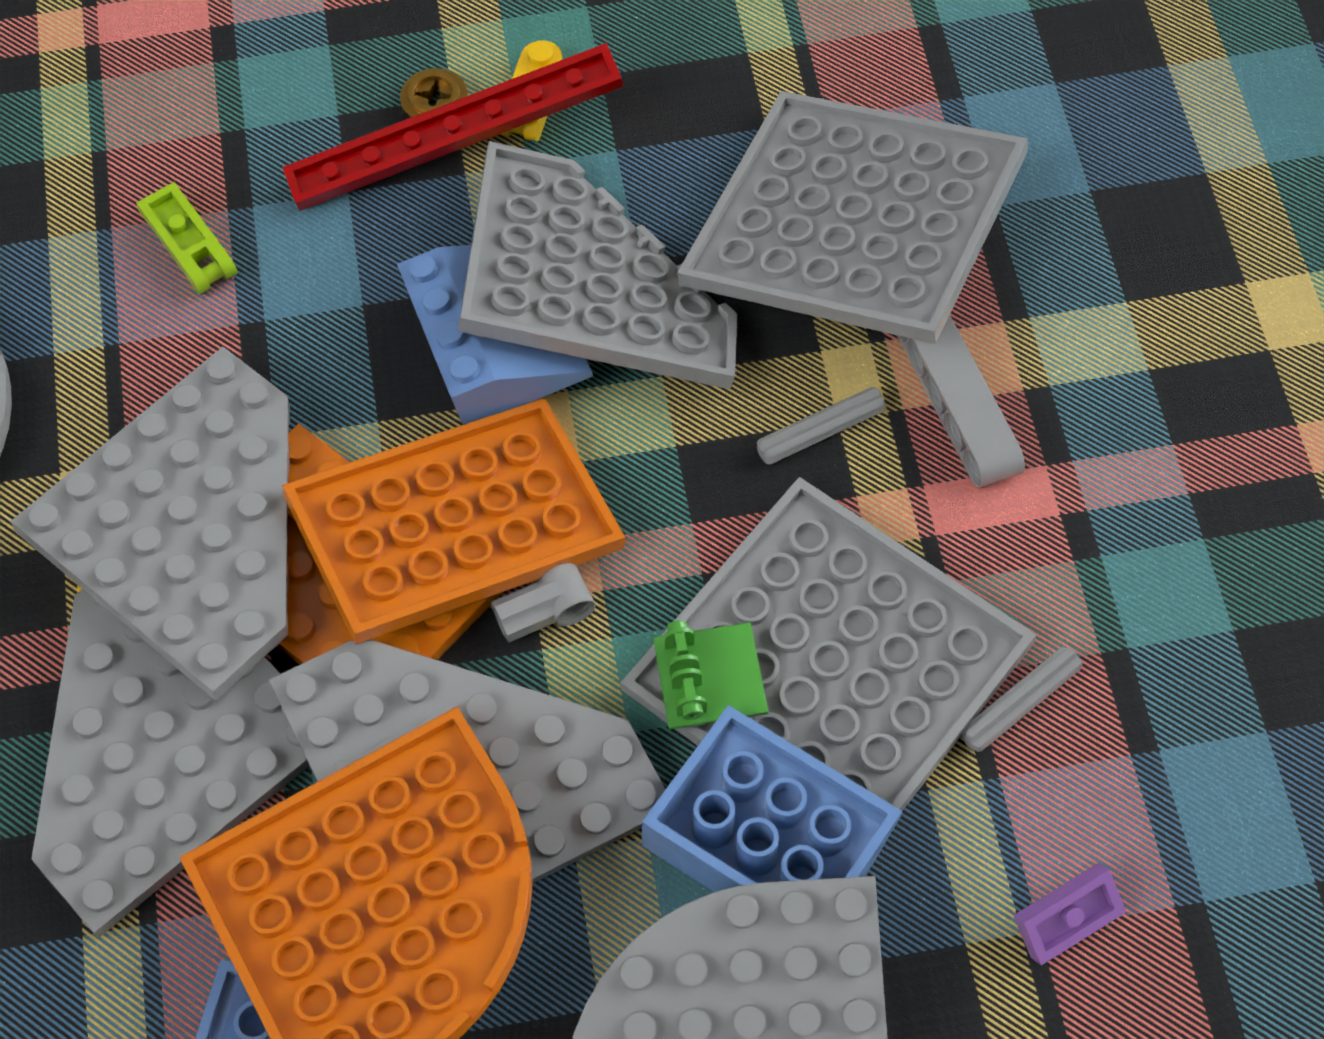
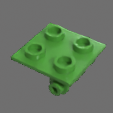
[653,621,768,730]

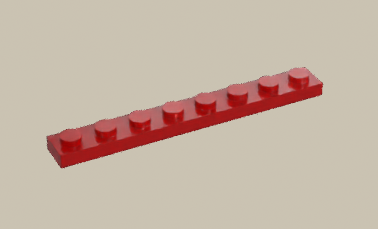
[282,43,623,211]

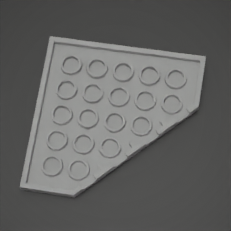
[457,141,737,389]
[11,347,290,701]
[32,589,310,938]
[269,640,666,884]

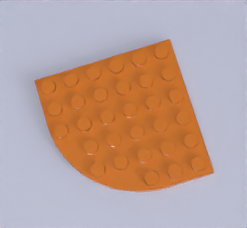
[179,706,532,1039]

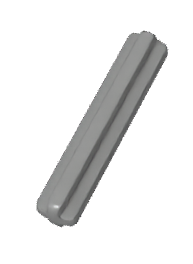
[757,387,885,464]
[961,647,1083,752]

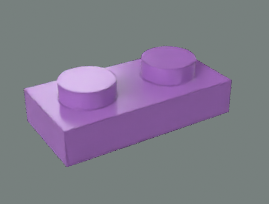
[1013,863,1126,965]

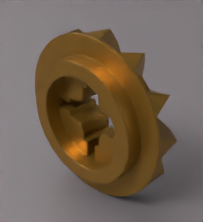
[400,68,468,118]

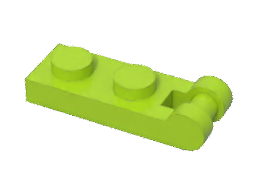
[136,182,238,295]

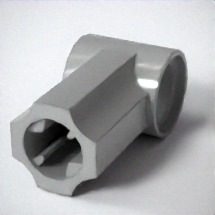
[491,563,596,643]

